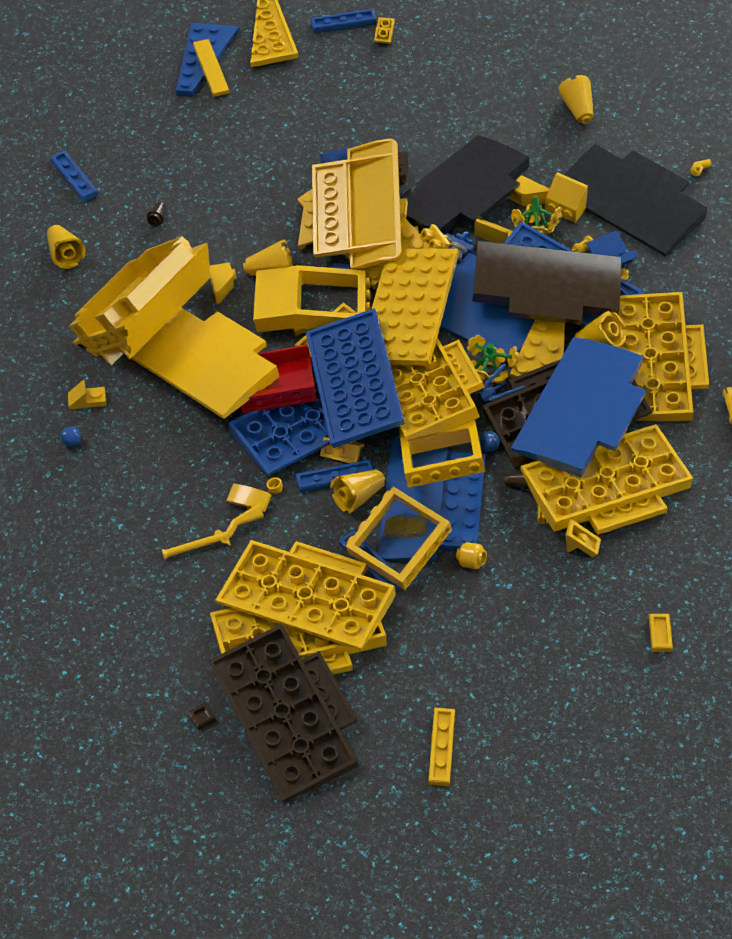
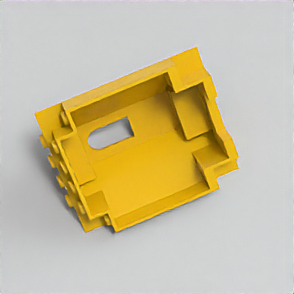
[69,236,211,365]

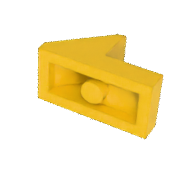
[68,380,106,409]
[566,520,601,557]

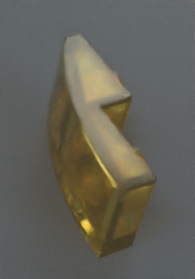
[384,514,427,537]

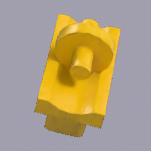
[419,224,450,249]

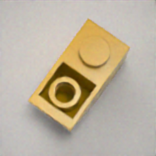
[509,175,549,206]

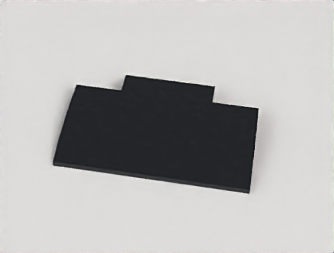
[400,135,529,235]
[564,144,708,256]

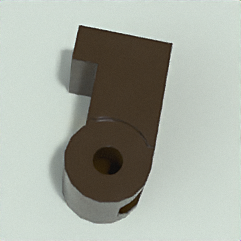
[398,152,408,185]

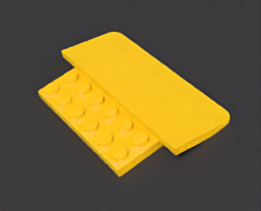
[312,139,402,270]

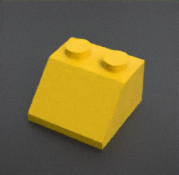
[545,172,588,223]

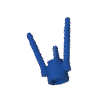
[477,364,526,404]

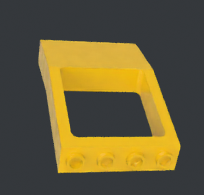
[253,265,371,333]
[398,419,485,488]

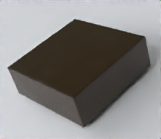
[187,702,216,730]

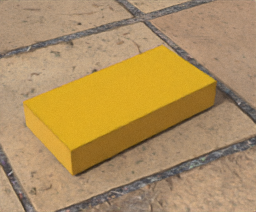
[649,614,673,652]

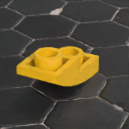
[374,17,395,44]
[226,483,272,512]

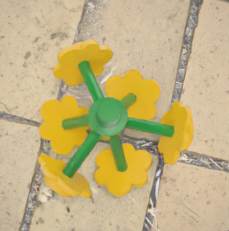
[511,196,562,234]
[467,335,519,383]

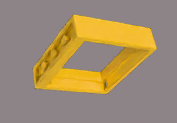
[346,487,452,590]

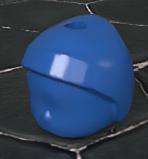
[61,426,81,447]
[479,431,500,452]

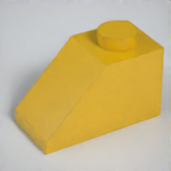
[210,262,236,304]

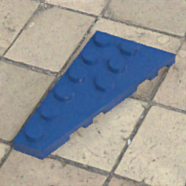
[176,23,239,96]

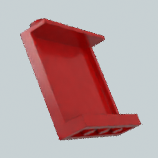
[241,344,316,414]

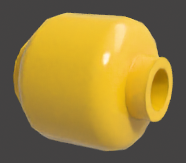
[456,542,487,569]

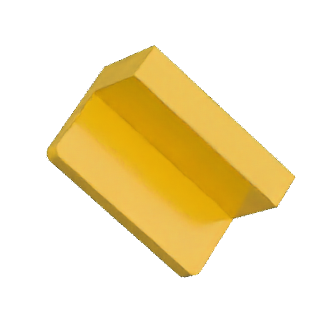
[474,219,513,244]
[320,437,365,463]

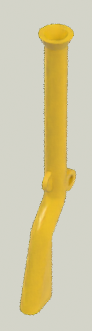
[161,503,264,560]

